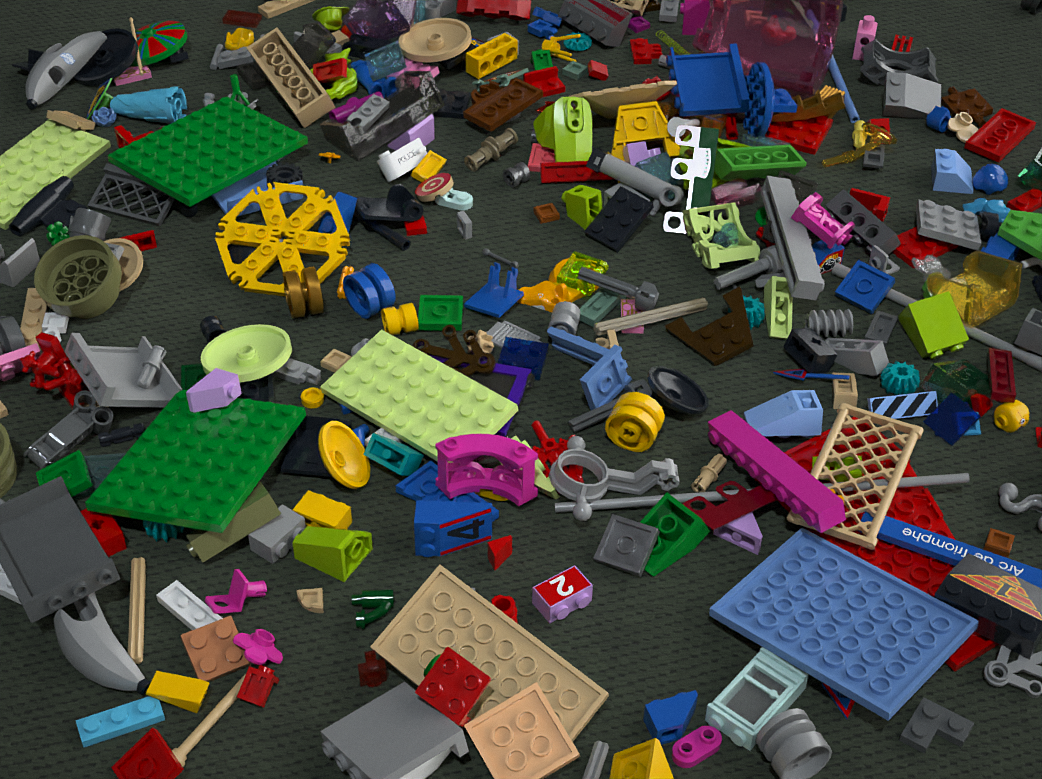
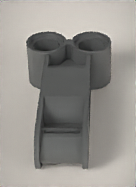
[23,390,113,470]

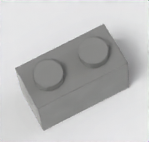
[248,504,306,564]

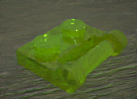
[557,251,609,296]

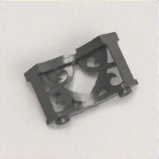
[860,39,938,85]

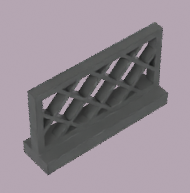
[88,163,175,227]

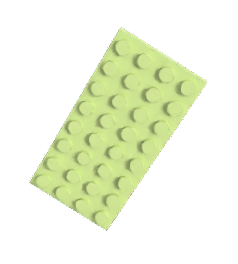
[0,119,111,230]
[320,330,518,463]

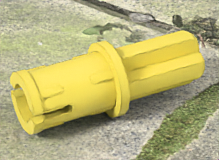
[852,120,867,150]

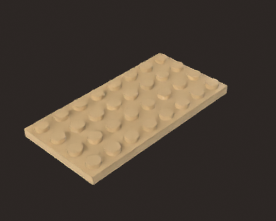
[370,565,609,742]

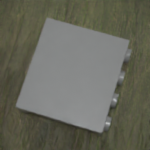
[65,333,182,407]
[320,682,469,779]

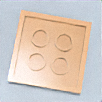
[464,682,580,779]

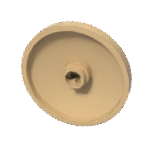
[399,18,472,62]

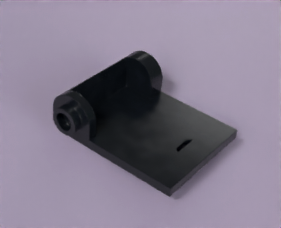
[355,184,424,222]
[281,416,352,477]

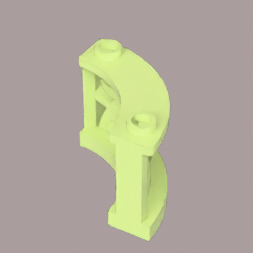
[683,202,760,269]

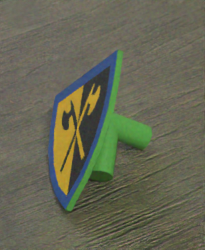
[87,78,114,119]

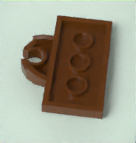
[463,77,543,132]

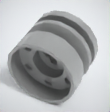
[756,708,832,779]

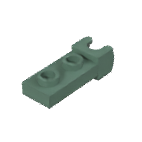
[580,287,626,327]

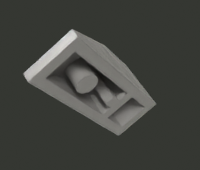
[825,338,889,376]

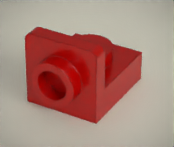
[237,665,279,708]

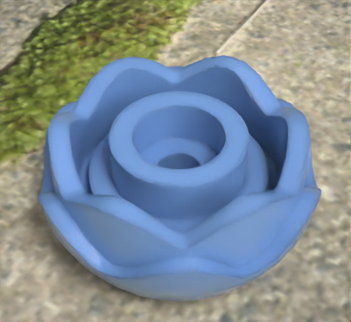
[92,107,116,127]

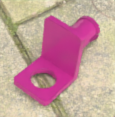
[205,569,267,614]

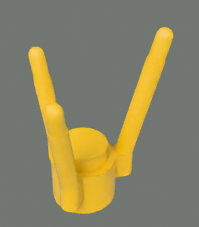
[542,34,581,62]

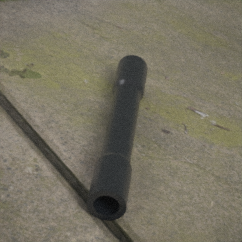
[353,209,411,251]

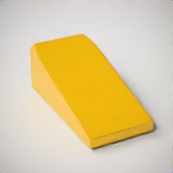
[146,671,209,713]

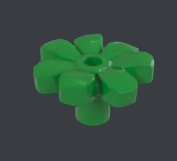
[46,222,69,246]

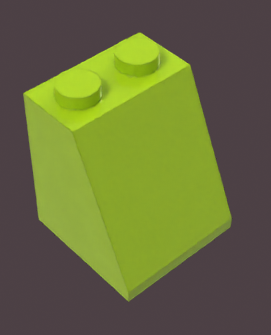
[898,291,969,359]

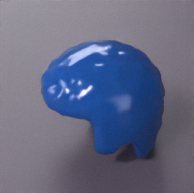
[972,164,1008,195]

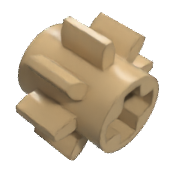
[467,330,494,356]

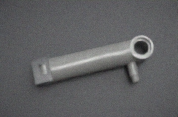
[586,148,684,216]

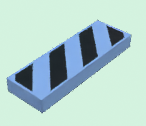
[867,391,939,419]

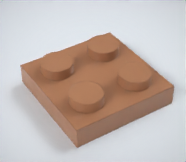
[181,615,251,682]

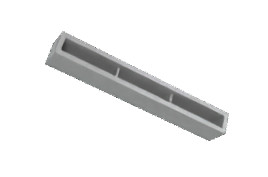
[761,176,824,300]

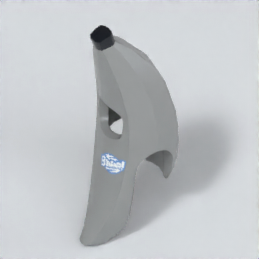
[25,31,107,110]
[54,592,150,695]

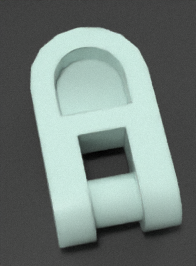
[435,188,473,210]

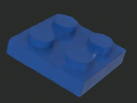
[835,260,895,314]

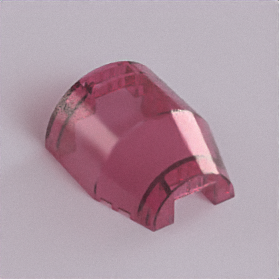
[692,0,843,95]

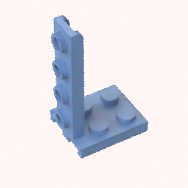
[547,326,632,410]

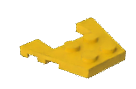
[611,101,680,161]

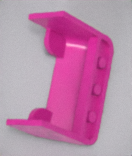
[680,0,714,36]

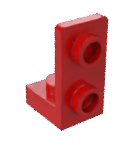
[849,188,890,222]

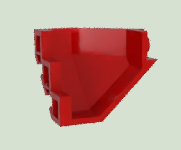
[456,0,531,21]

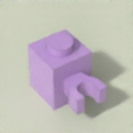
[623,141,661,171]

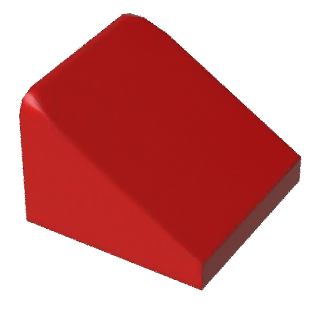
[487,535,512,571]

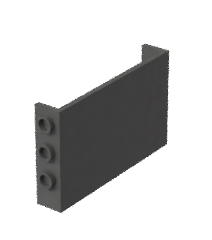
[0,476,120,623]

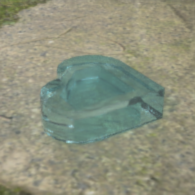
[713,222,739,247]

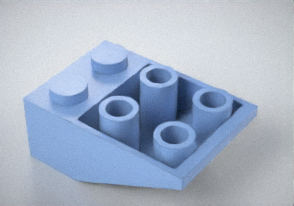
[744,390,823,438]

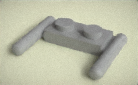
[210,34,264,70]

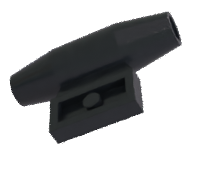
[9,176,88,237]

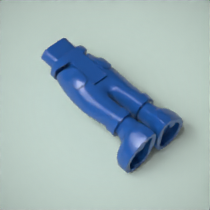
[351,60,401,99]

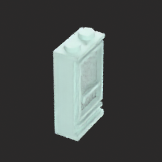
[705,647,809,751]

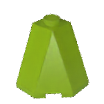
[292,526,373,582]

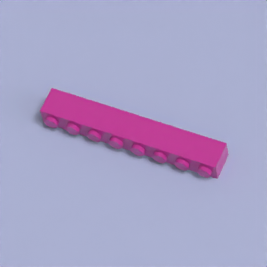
[708,410,846,533]

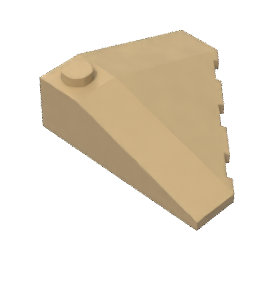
[569,81,677,119]

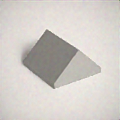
[0,238,40,287]

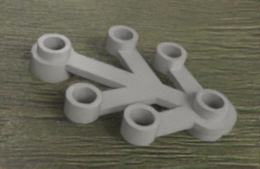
[984,644,1042,698]

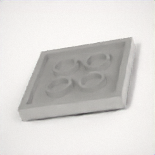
[916,199,981,250]

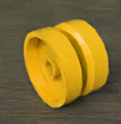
[605,392,665,452]

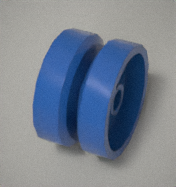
[343,263,396,319]

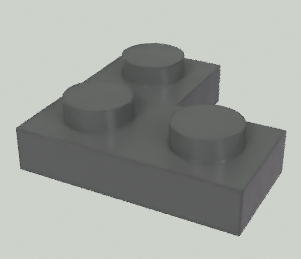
[899,697,974,754]

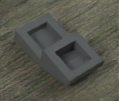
[863,143,885,169]

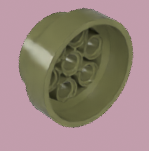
[34,235,122,319]

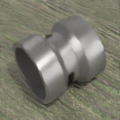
[503,162,530,188]

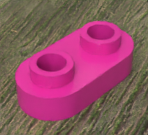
[672,726,722,768]

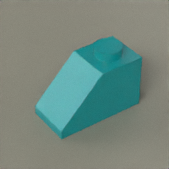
[363,433,424,476]

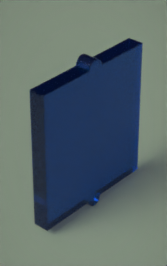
[923,392,981,446]

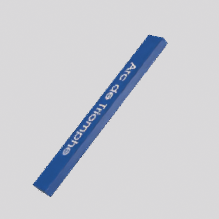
[857,512,1042,589]

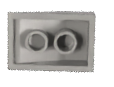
[883,72,941,119]

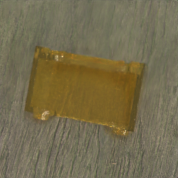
[926,250,1022,327]

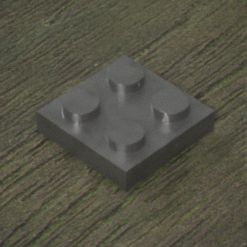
[593,514,660,577]

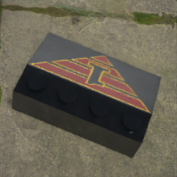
[935,553,1042,660]

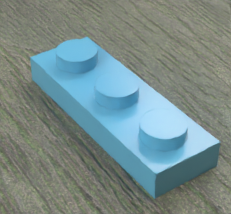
[76,696,165,748]

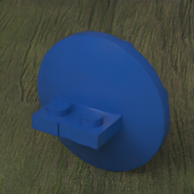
[743,62,797,140]

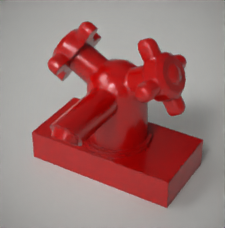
[20,332,67,388]
[43,357,89,410]

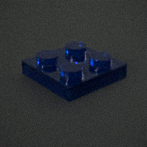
[498,337,549,380]

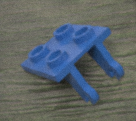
[464,262,524,318]

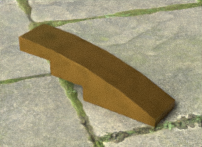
[771,92,845,122]

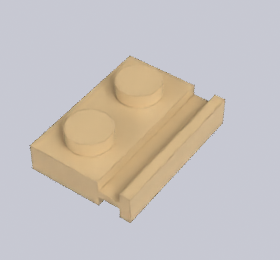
[46,110,96,132]

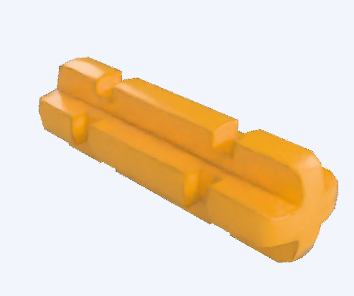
[337,266,354,299]

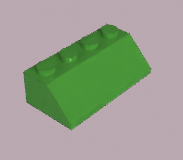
[714,145,807,181]

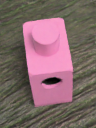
[852,15,878,61]

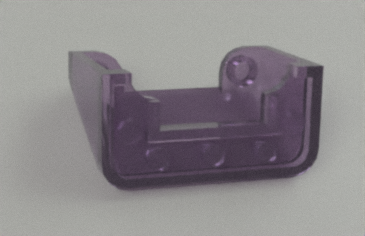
[342,0,417,40]

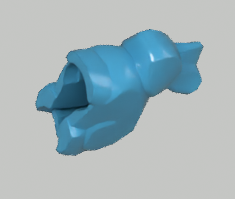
[962,198,1011,223]

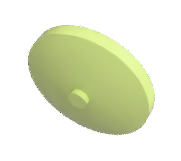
[201,324,292,383]

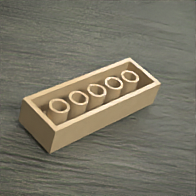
[247,27,335,128]

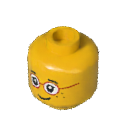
[994,400,1029,433]

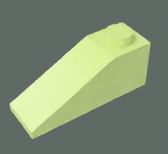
[764,276,793,340]

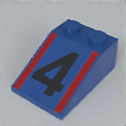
[414,500,492,557]

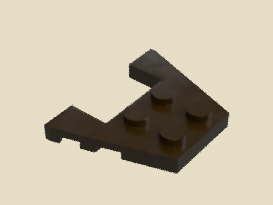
[665,286,754,366]

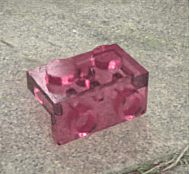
[711,178,761,205]

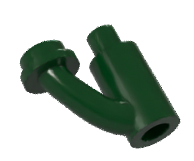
[352,590,394,630]

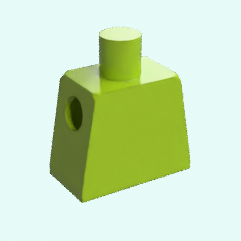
[561,185,602,230]

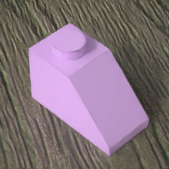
[186,368,242,412]
[713,512,762,555]

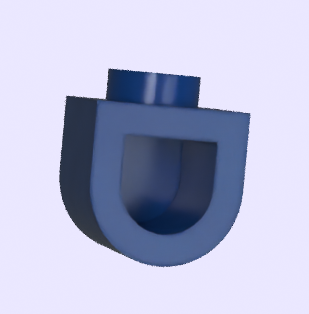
[926,106,951,132]

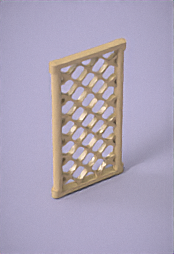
[787,403,924,549]

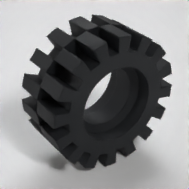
[266,162,303,188]

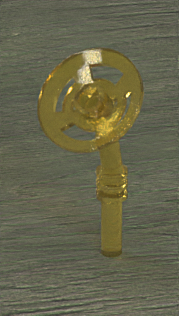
[822,123,897,168]

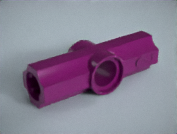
[329,91,384,126]

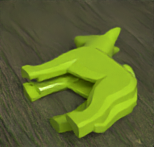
[310,48,358,100]

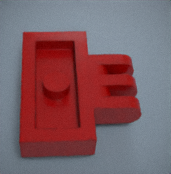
[630,38,663,64]

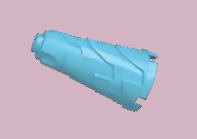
[110,86,187,124]

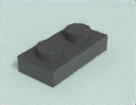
[864,310,898,348]

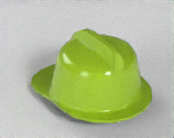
[312,6,349,31]

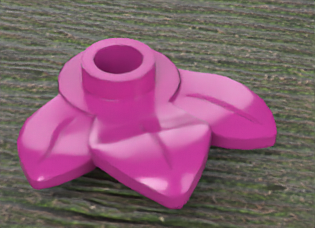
[233,629,283,665]

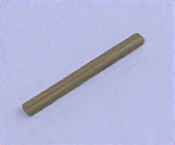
[593,298,708,336]

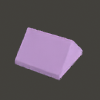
[388,114,435,150]

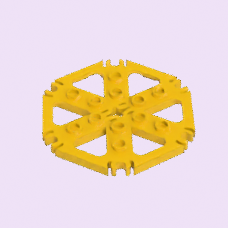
[215,182,350,297]

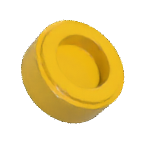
[301,387,324,408]

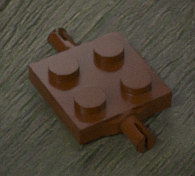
[941,86,993,127]

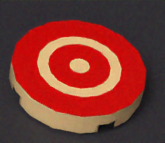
[415,173,454,202]

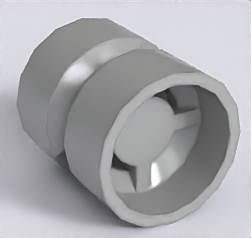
[548,301,581,336]

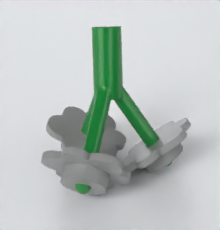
[228,74,258,110]

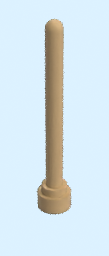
[171,674,246,767]

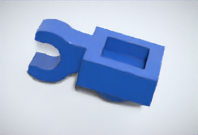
[527,19,558,40]

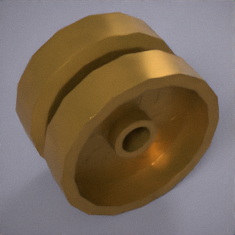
[283,266,323,318]

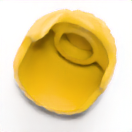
[225,28,254,51]

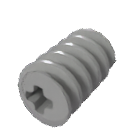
[805,309,853,337]

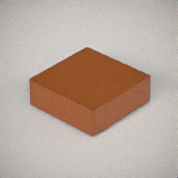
[533,203,560,224]
[984,528,1015,558]

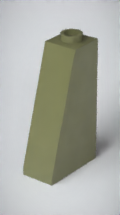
[186,481,281,562]

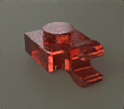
[357,650,387,687]

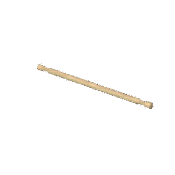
[129,18,143,76]

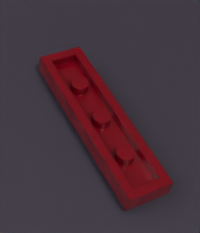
[987,348,1016,403]

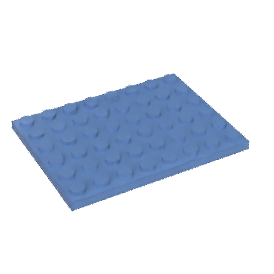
[709,528,979,721]

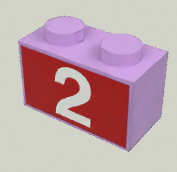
[532,565,593,623]

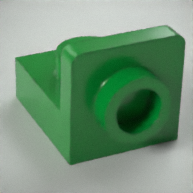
[530,49,553,71]

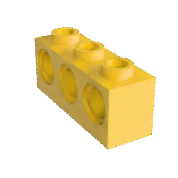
[466,33,518,79]

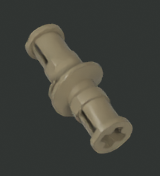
[464,128,518,172]

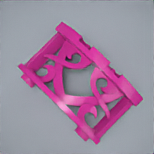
[791,192,855,249]
[435,434,538,506]

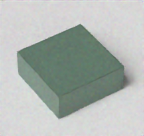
[562,61,588,80]

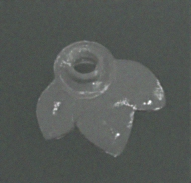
[912,255,951,285]

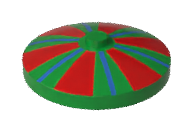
[130,21,188,66]

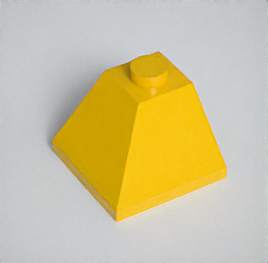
[609,738,674,779]

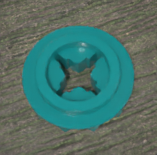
[563,32,592,51]

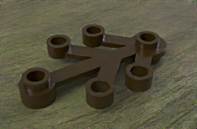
[412,325,496,377]

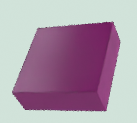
[628,16,650,33]

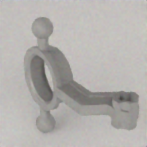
[549,436,680,521]

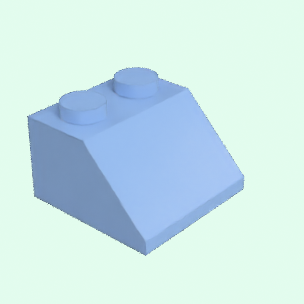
[931,149,973,194]

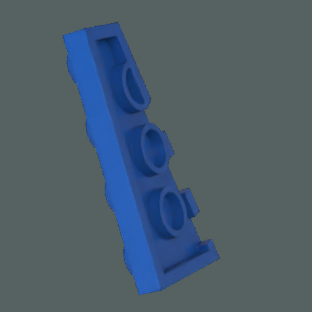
[396,461,499,522]

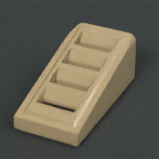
[832,372,858,409]

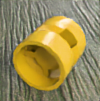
[381,303,419,336]

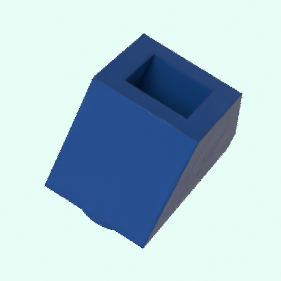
[643,690,698,745]

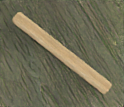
[128,557,146,664]

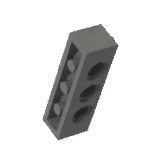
[825,189,901,255]

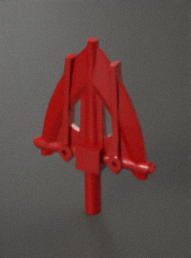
[531,421,584,493]

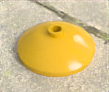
[318,421,370,489]

